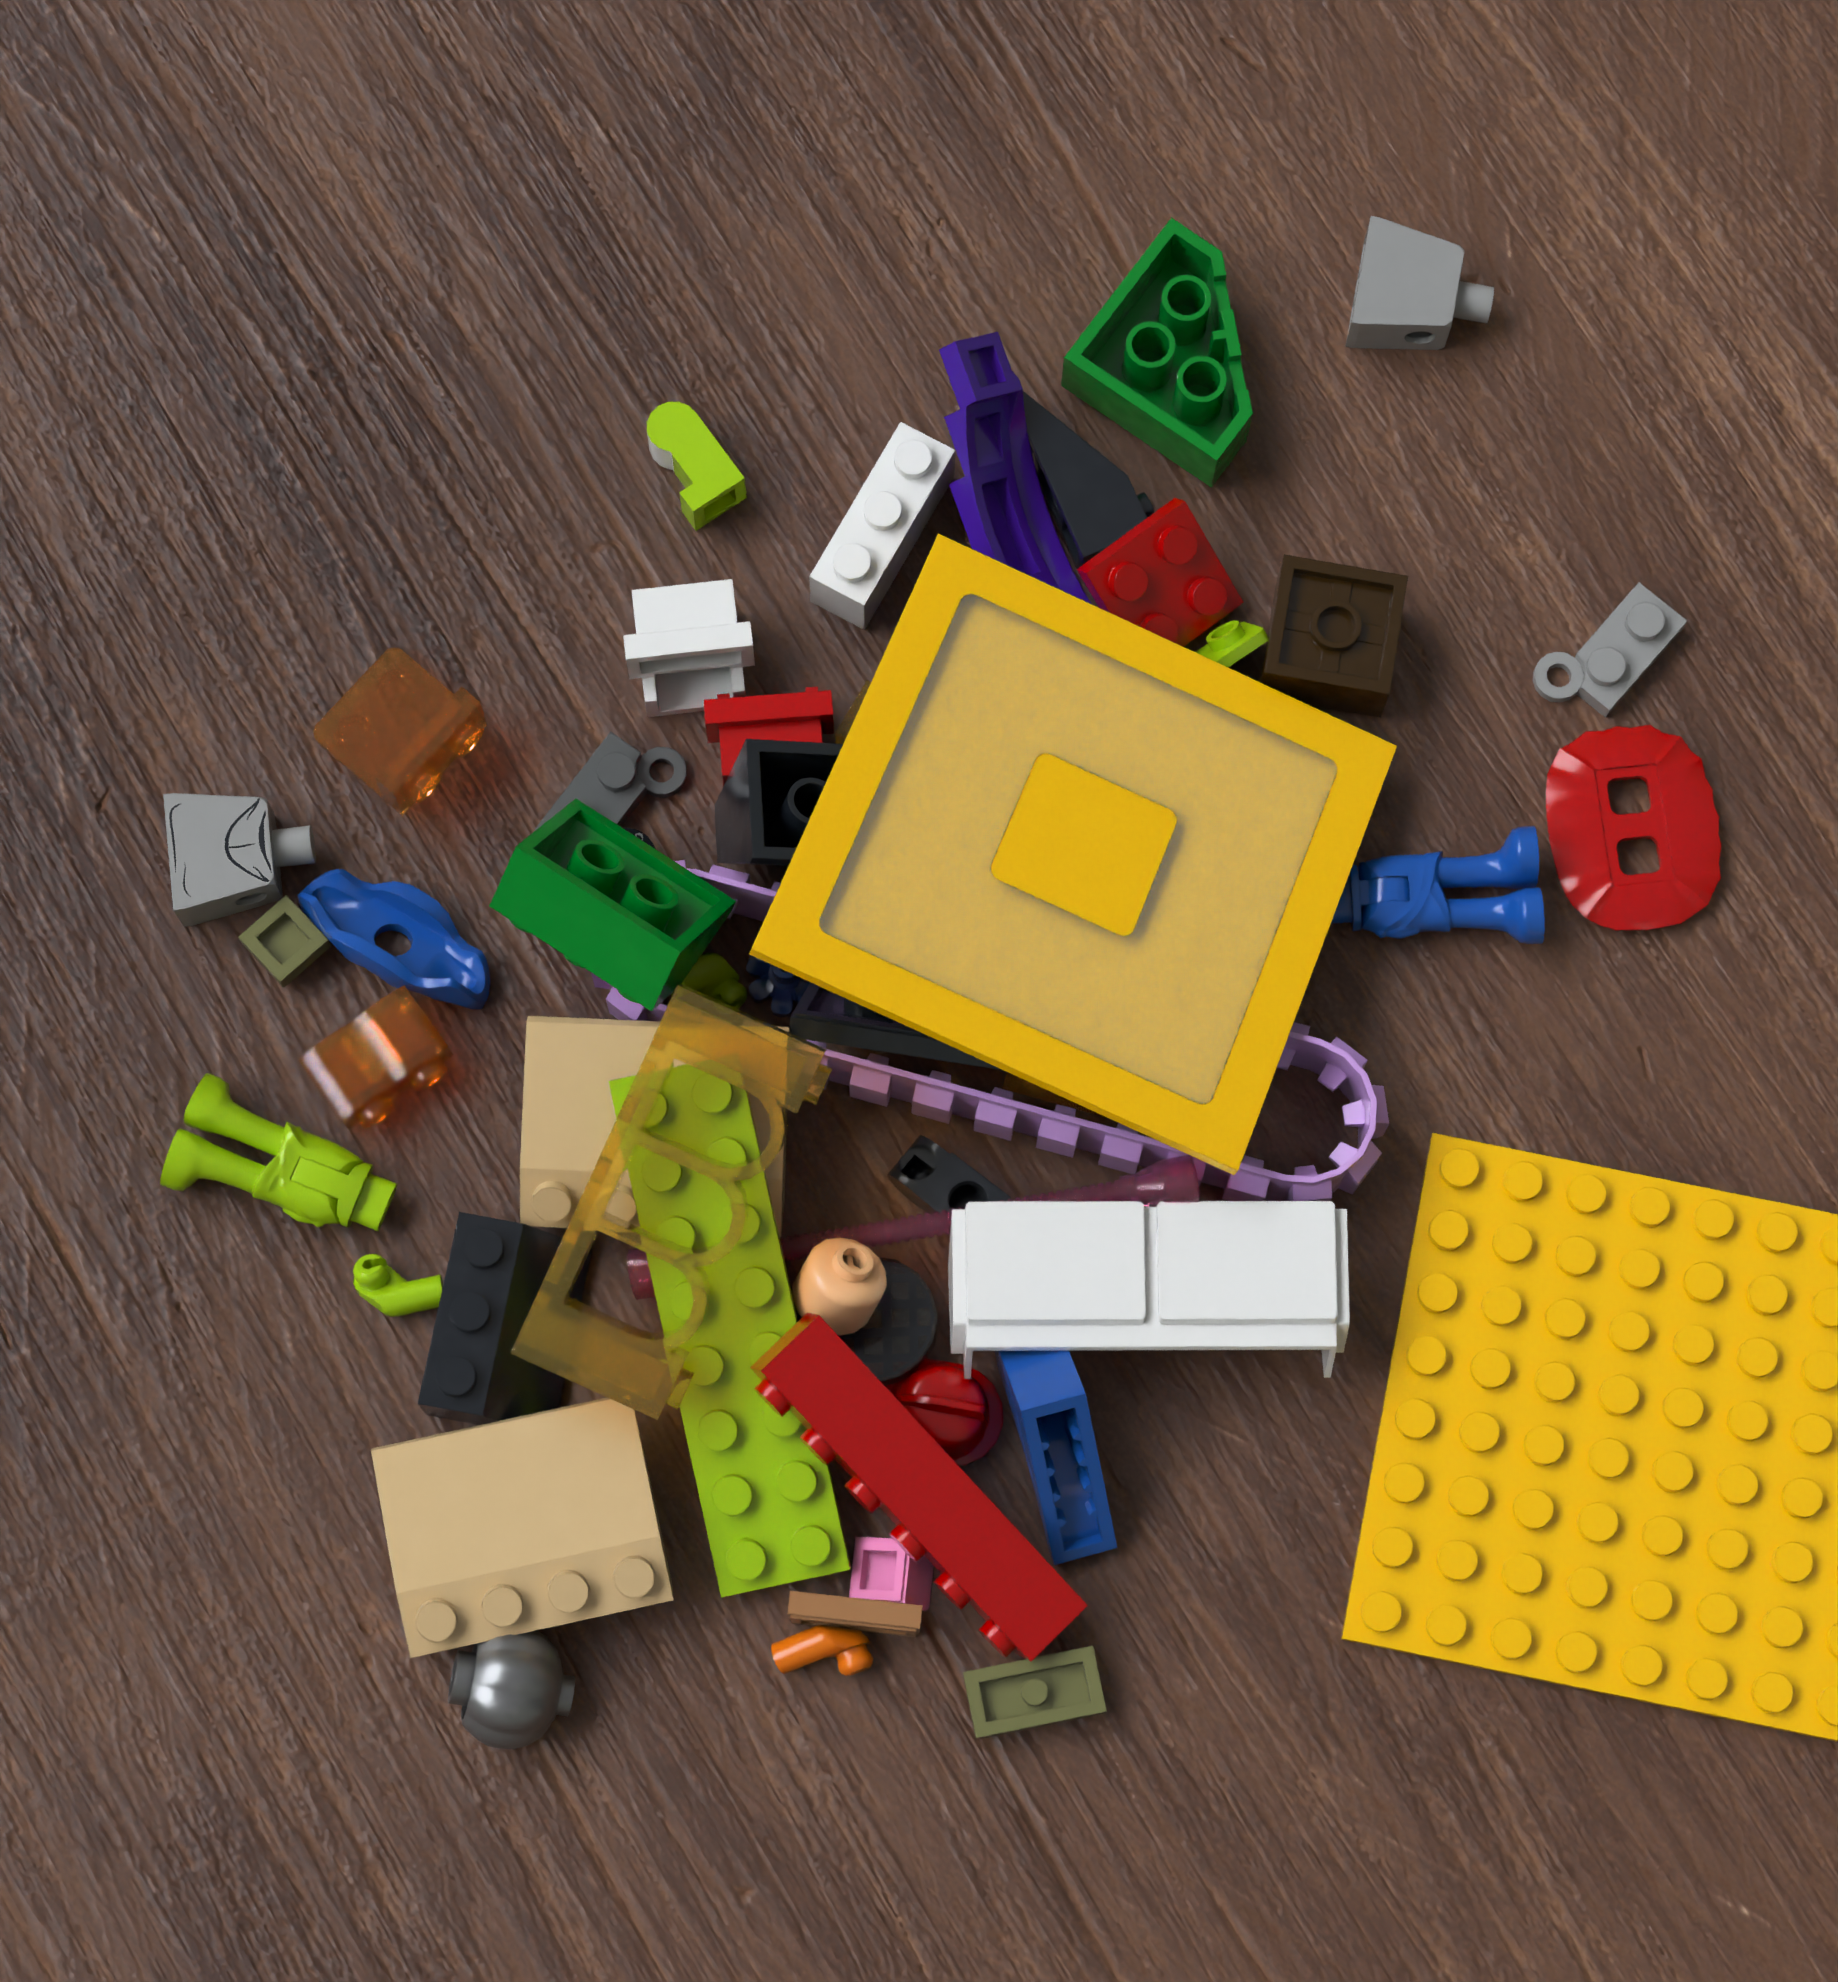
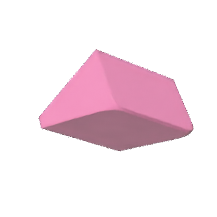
[849,1537,934,1611]

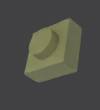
[238,895,331,988]

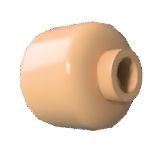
[792,1237,887,1336]

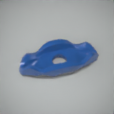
[298,869,490,1009]

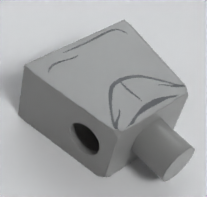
[163,793,316,927]

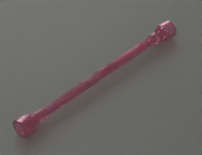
[627,1155,1201,1300]

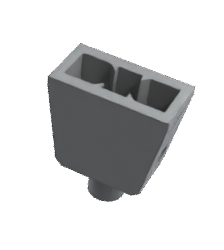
[1345,216,1494,350]

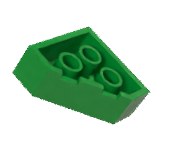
[1061,217,1253,488]

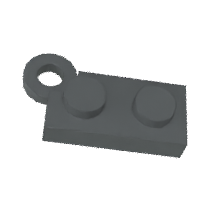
[535,731,687,831]

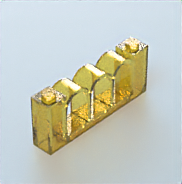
[511,984,832,1420]

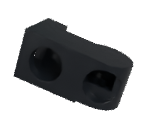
[887,1135,1012,1231]

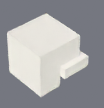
[623,579,755,717]

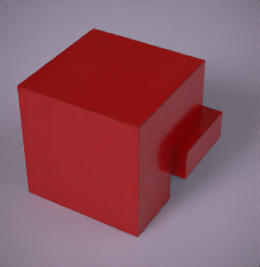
[704,687,834,786]

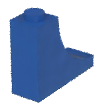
[994,1351,1117,1565]

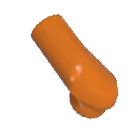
[771,1625,873,1676]

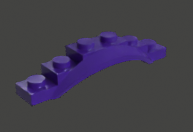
[939,332,1091,604]

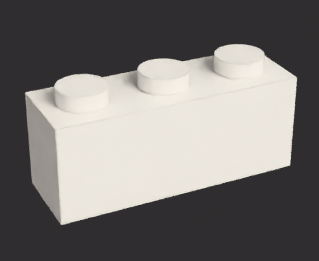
[809,422,955,630]

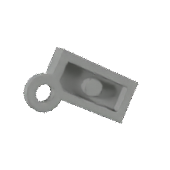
[1532,582,1687,718]

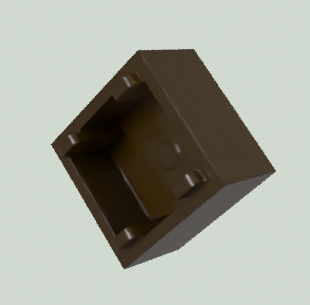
[1260,554,1408,718]

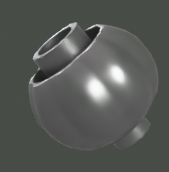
[448,1630,575,1749]

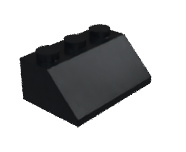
[417,1212,593,1425]

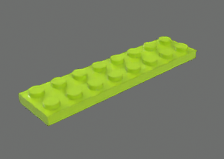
[608,1052,851,1598]

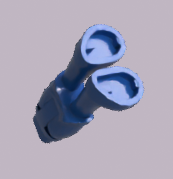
[1331,826,1545,944]

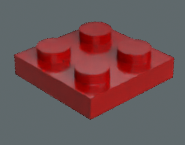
[1076,498,1244,647]

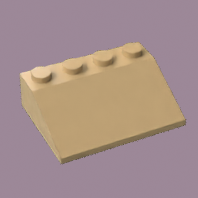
[520,1016,789,1237]
[371,1392,674,1658]

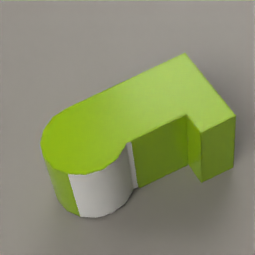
[647,402,747,531]

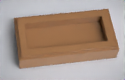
[787,1591,923,1637]

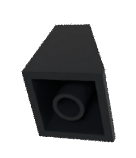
[714,739,843,866]

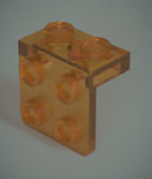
[313,648,487,815]

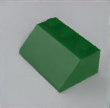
[489,798,736,1011]

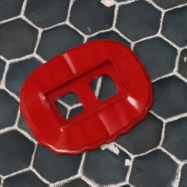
[1546,725,1722,930]

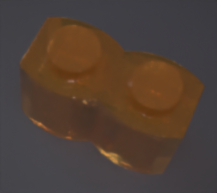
[299,985,453,1129]

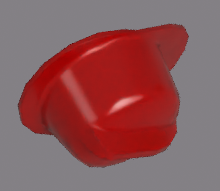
[868,1358,1003,1466]

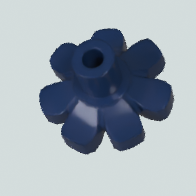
[746,956,810,1018]

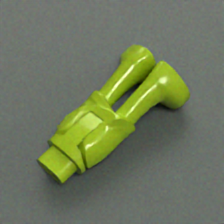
[160,1073,397,1231]

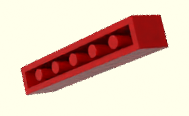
[750,1312,1088,1662]

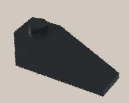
[1023,391,1154,578]

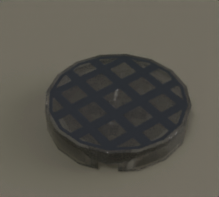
[838,1257,939,1386]

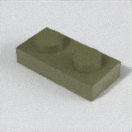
[963,1646,1107,1740]

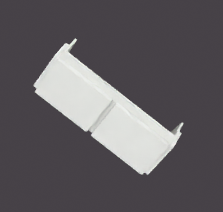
[948,1201,1350,1379]

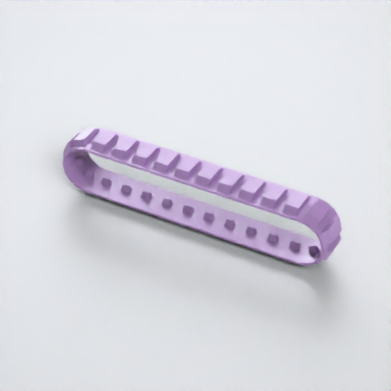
[591,860,1389,1201]

